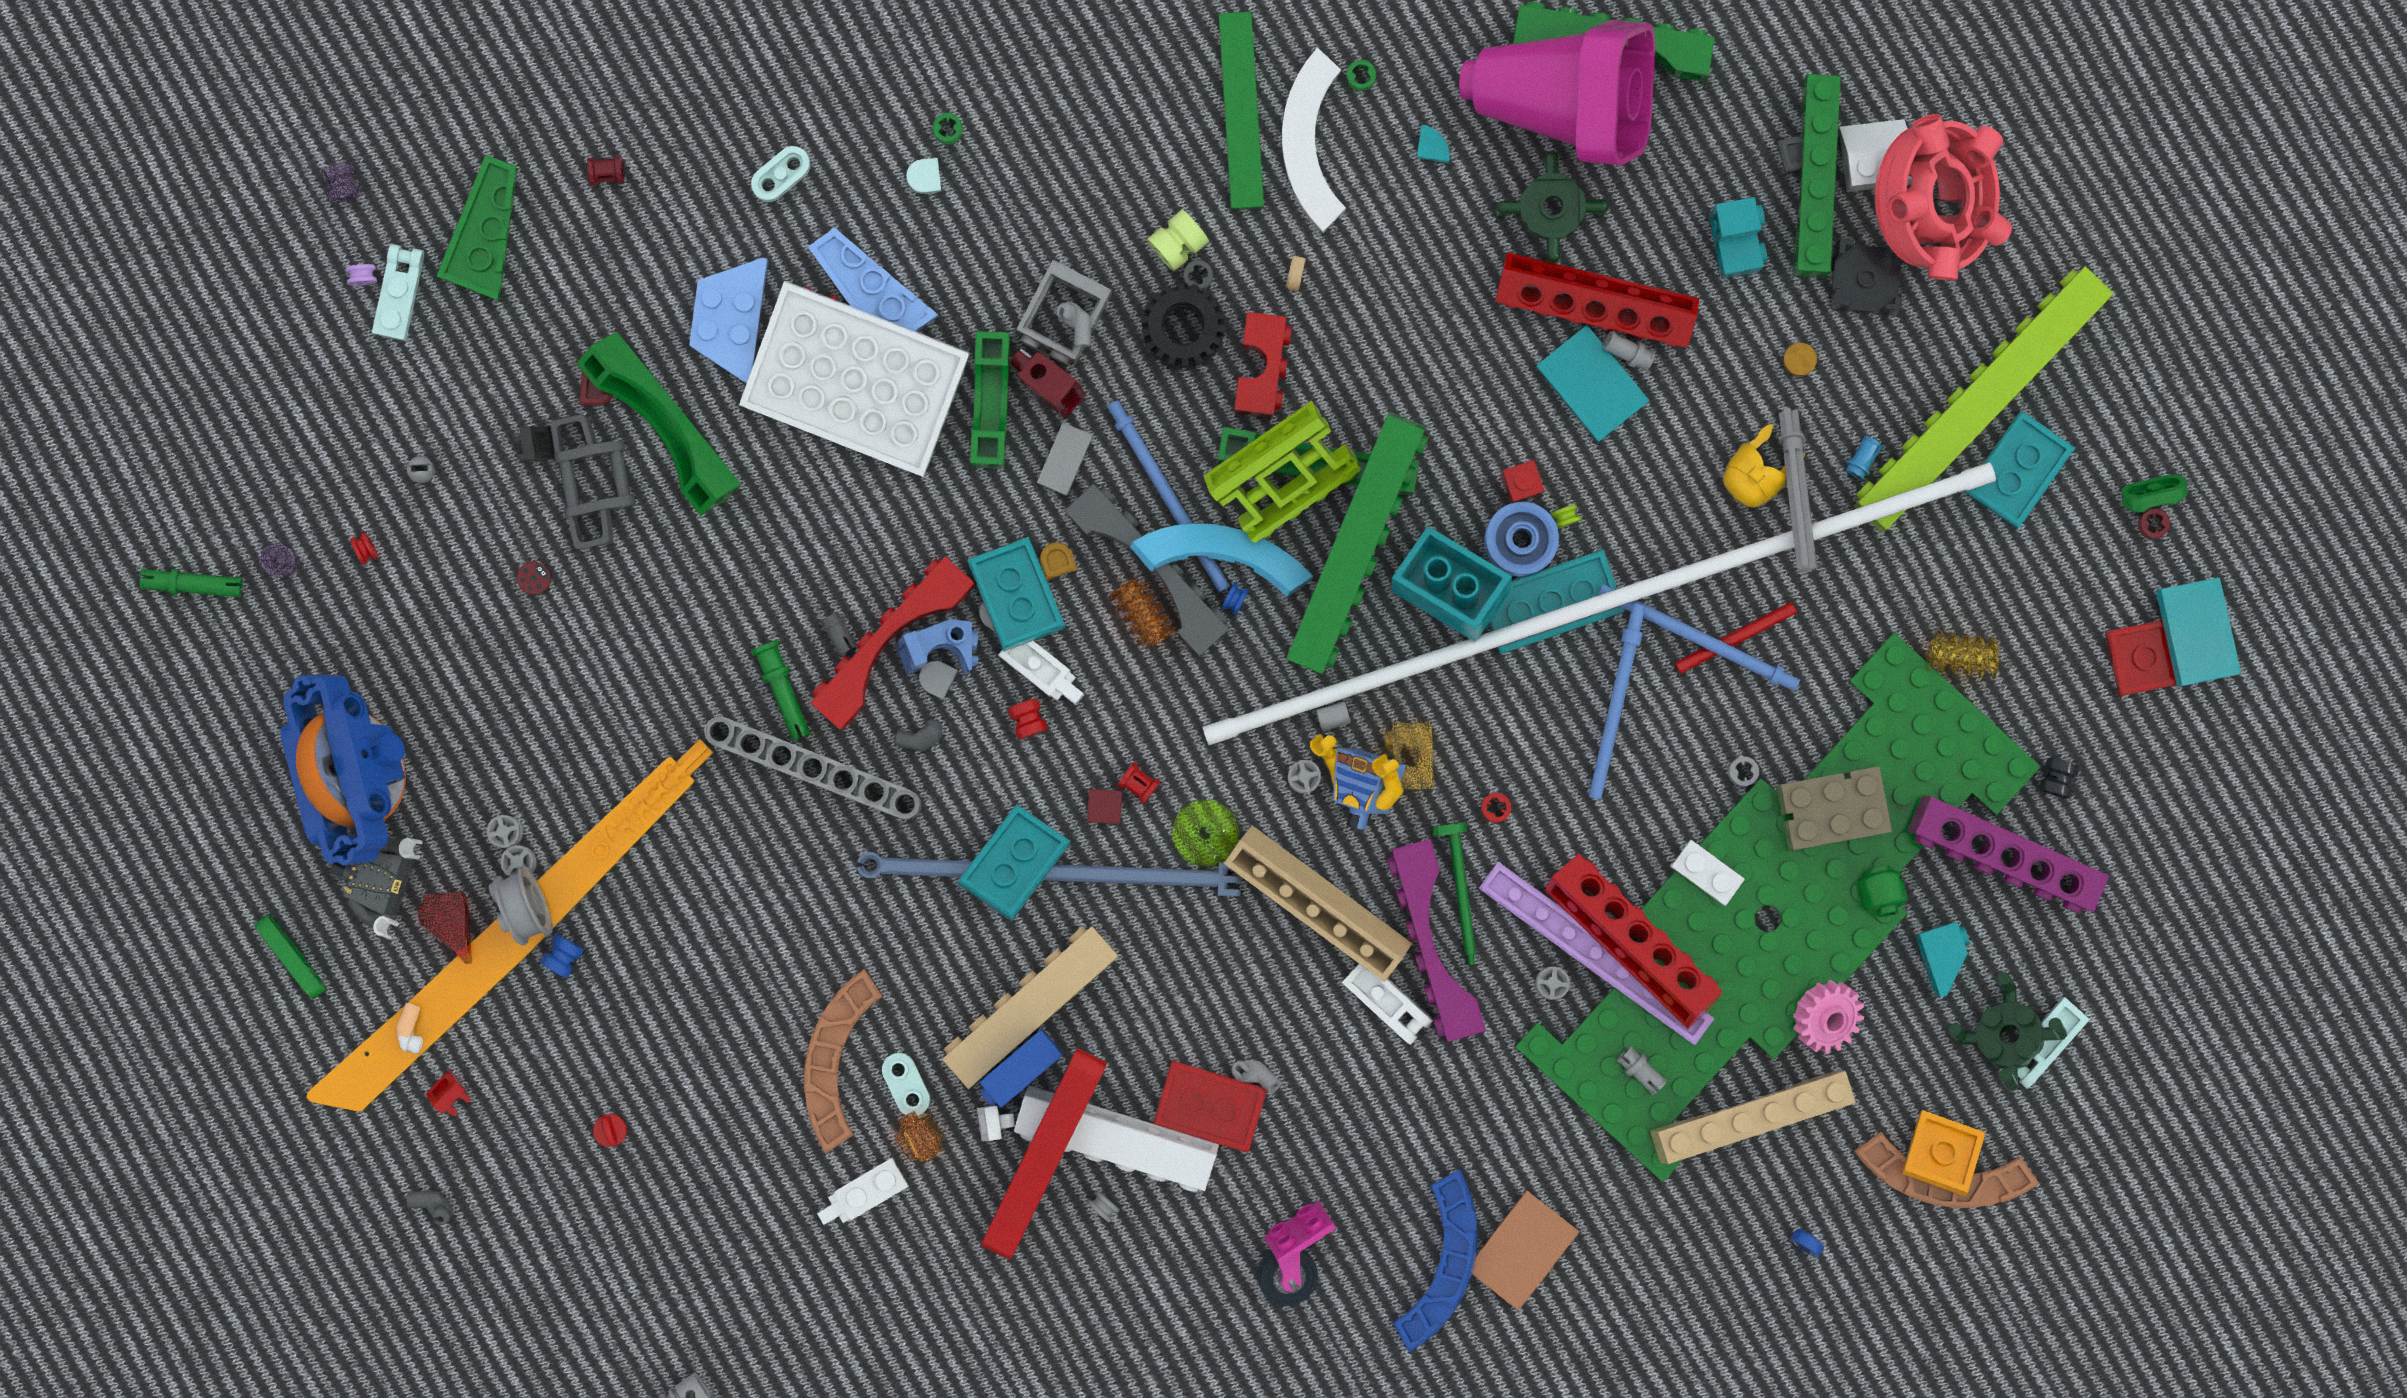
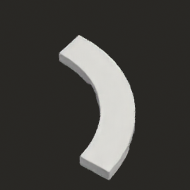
[1282,48,1346,233]

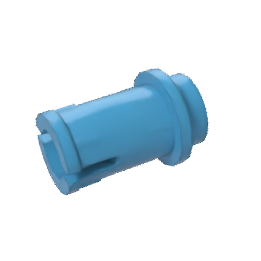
[1845,436,1883,480]

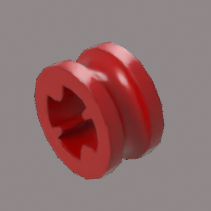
[350,532,379,565]
[1481,793,1511,823]

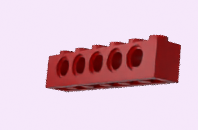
[1495,252,1699,348]
[1545,853,1723,1029]

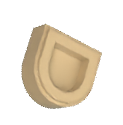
[1286,256,1306,292]

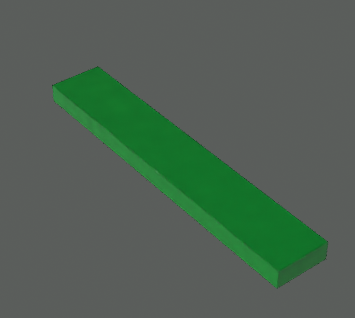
[1219,12,1264,210]

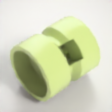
[1147,209,1209,272]

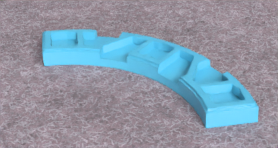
[1130,523,1313,597]

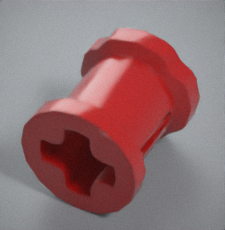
[1117,762,1161,805]

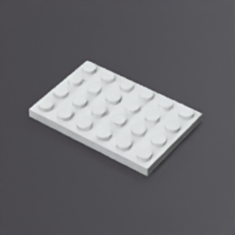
[739,281,970,477]

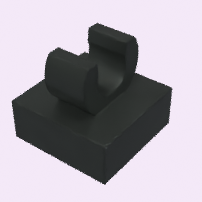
[514,426,555,461]

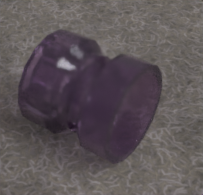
[321,161,362,204]
[260,543,299,578]

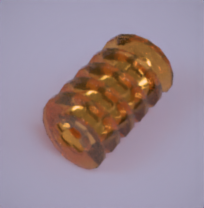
[1108,576,1177,651]

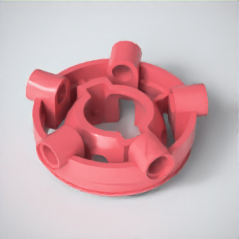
[1875,114,2012,280]

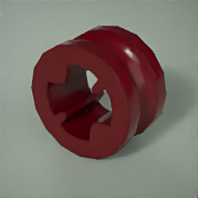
[2137,508,2170,539]

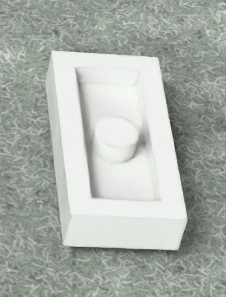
[1671,840,1745,906]

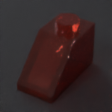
[418,891,472,964]

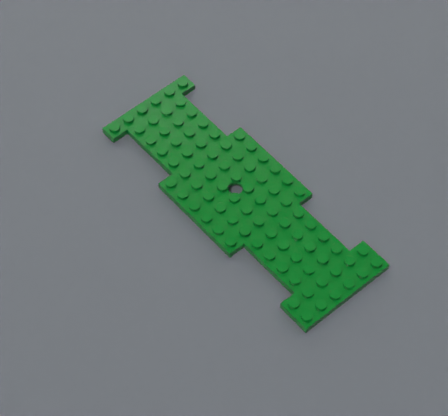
[1515,633,2041,1182]

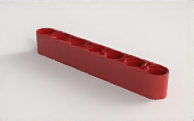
[980,1048,1108,1260]

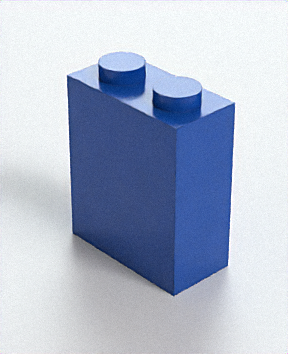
[979,1029,1064,1108]

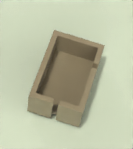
[1776,766,1892,851]

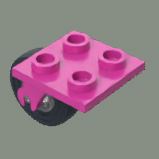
[1257,1201,1336,1306]

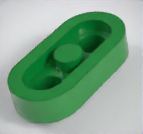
[2121,475,2188,512]

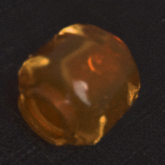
[895,1111,944,1163]

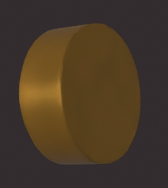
[1783,343,1817,377]

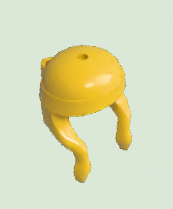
[1723,424,1805,508]

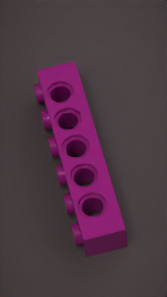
[1907,795,2109,914]

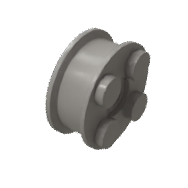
[489,866,553,945]

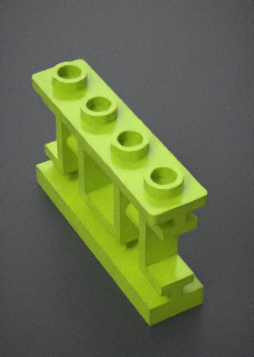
[1203,401,1361,543]

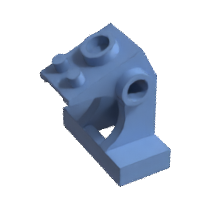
[895,619,978,675]

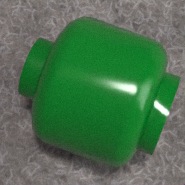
[1860,866,1908,917]

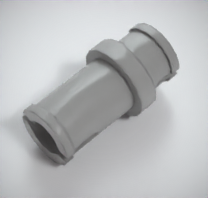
[1602,331,1655,371]
[1616,1045,1667,1095]

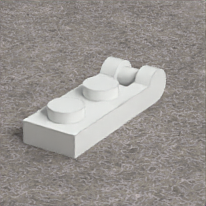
[1342,964,1433,1045]

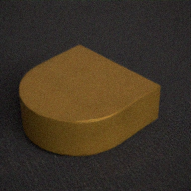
[1040,542,1078,580]

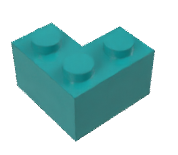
[1708,197,1767,279]

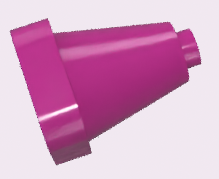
[1459,20,1655,166]

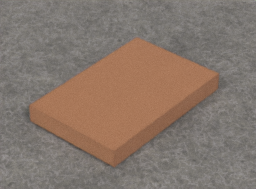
[1472,1190,1580,1311]

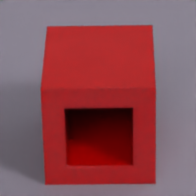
[1500,460,1545,504]

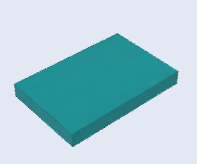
[1536,325,1650,443]
[1963,410,2075,529]
[967,537,1065,652]
[2156,577,2241,687]
[958,804,1070,921]

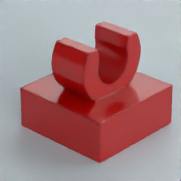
[426,1070,470,1116]

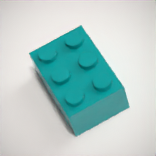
[1392,526,1512,642]

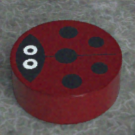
[517,562,552,595]

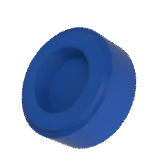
[1790,1229,1824,1258]

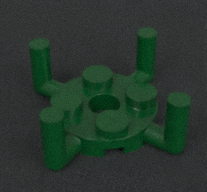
[1495,151,1609,264]
[1948,972,2067,1091]

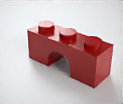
[1234,312,1292,419]

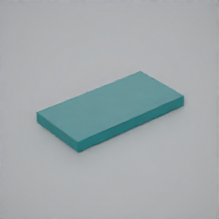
[1489,549,1625,654]

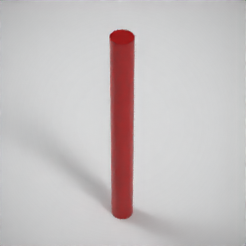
[1674,602,1797,674]

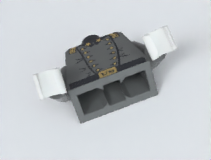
[330,838,422,939]

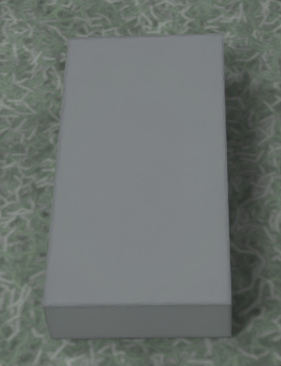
[1037,423,1093,496]

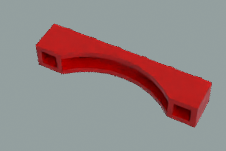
[811,556,976,731]

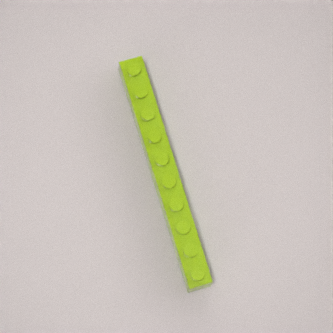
[1854,266,2114,533]

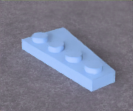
[808,228,939,332]

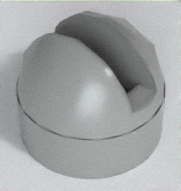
[407,456,435,483]

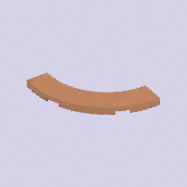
[804,969,883,1154]
[1853,1132,2040,1208]

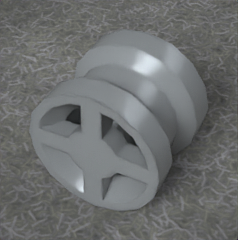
[1288,760,1321,794]
[486,815,523,849]
[500,845,537,877]
[1535,967,1570,1000]

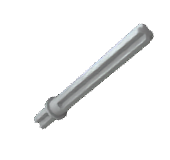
[1779,408,1817,573]

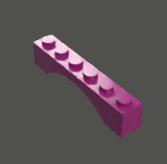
[1387,839,1486,1042]

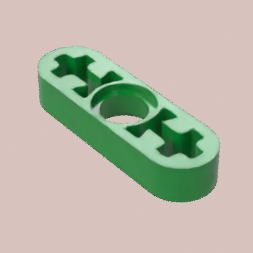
[254,914,327,1000]

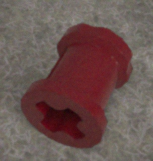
[587,155,625,187]

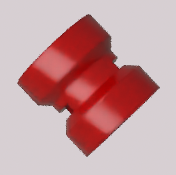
[1007,698,1048,740]

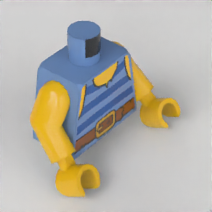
[1310,734,1406,830]

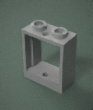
[1016,260,1112,365]

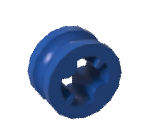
[1221,582,1249,616]

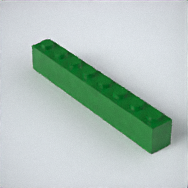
[1286,411,1429,674]

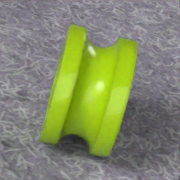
[1550,504,1582,529]

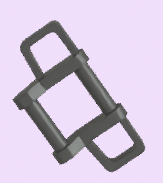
[551,414,636,550]

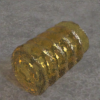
[1927,630,1999,679]

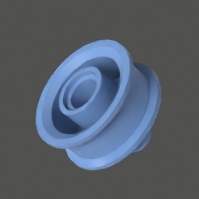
[1484,502,1559,577]

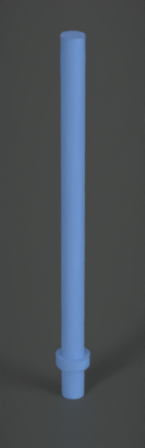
[1107,400,1230,593]
[1597,584,1800,692]

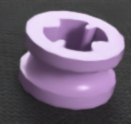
[346,264,377,286]

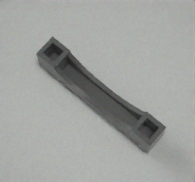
[1064,484,1229,658]

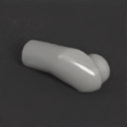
[1056,302,1091,347]
[1231,1060,1281,1093]

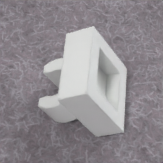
[977,1106,1015,1141]

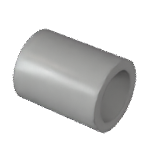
[1316,701,1351,732]

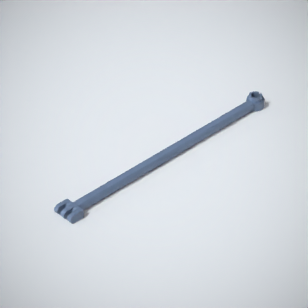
[857,852,1241,897]

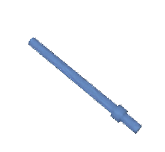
[1588,603,1646,799]

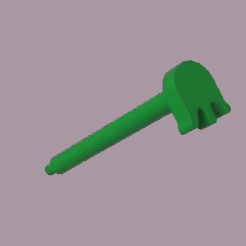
[1432,822,1476,965]

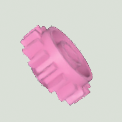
[1793,980,1864,1054]

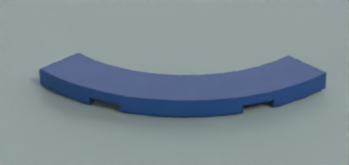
[1393,1169,1478,1352]

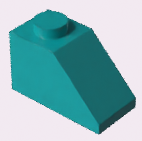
[1914,922,1970,998]

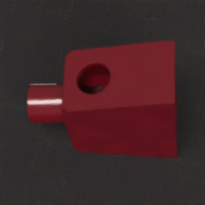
[1010,349,1086,420]

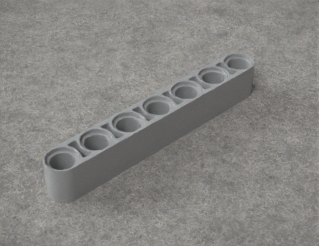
[704,716,922,820]

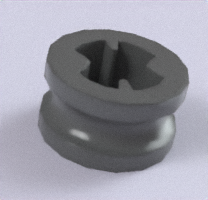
[1184,260,1213,291]

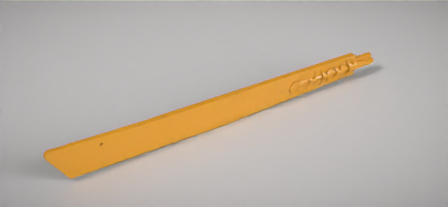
[307,739,714,1111]

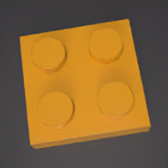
[1902,1110,1985,1196]

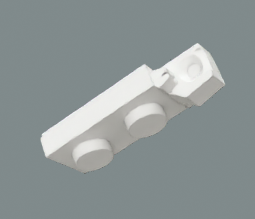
[998,641,1084,705]
[817,1158,909,1225]

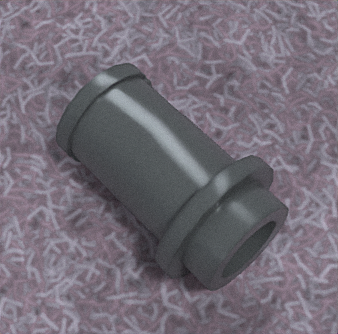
[820,611,857,656]

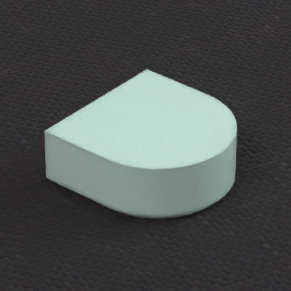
[907,158,942,194]

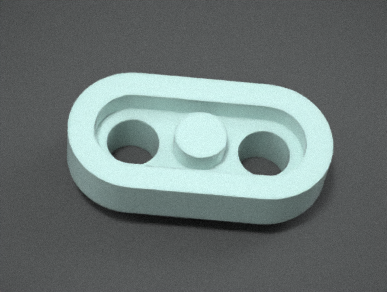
[751,146,810,202]
[882,1053,930,1116]

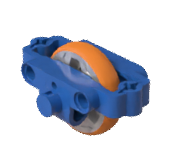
[280,674,406,865]

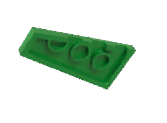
[437,154,518,302]

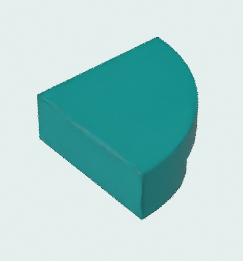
[1416,125,1450,164]

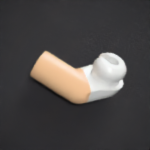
[396,1003,423,1054]

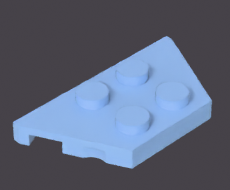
[689,258,768,384]

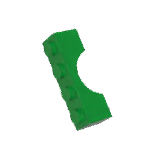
[970,331,1011,469]

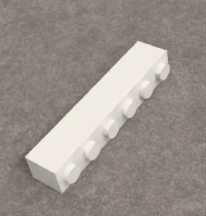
[1014,1085,1219,1191]

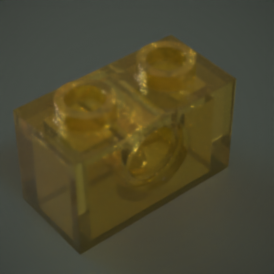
[1385,722,1434,791]

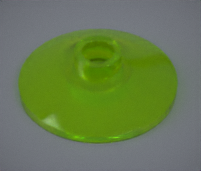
[1173,800,1239,866]

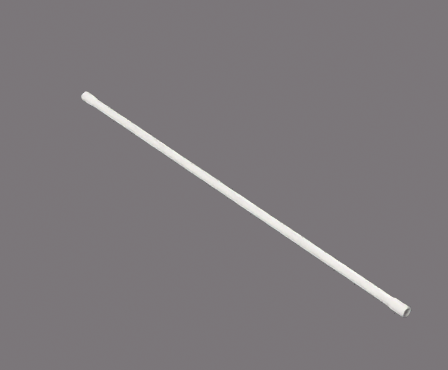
[1203,462,1996,745]

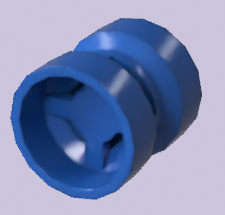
[539,933,584,978]

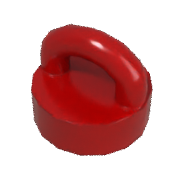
[593,1114,628,1147]

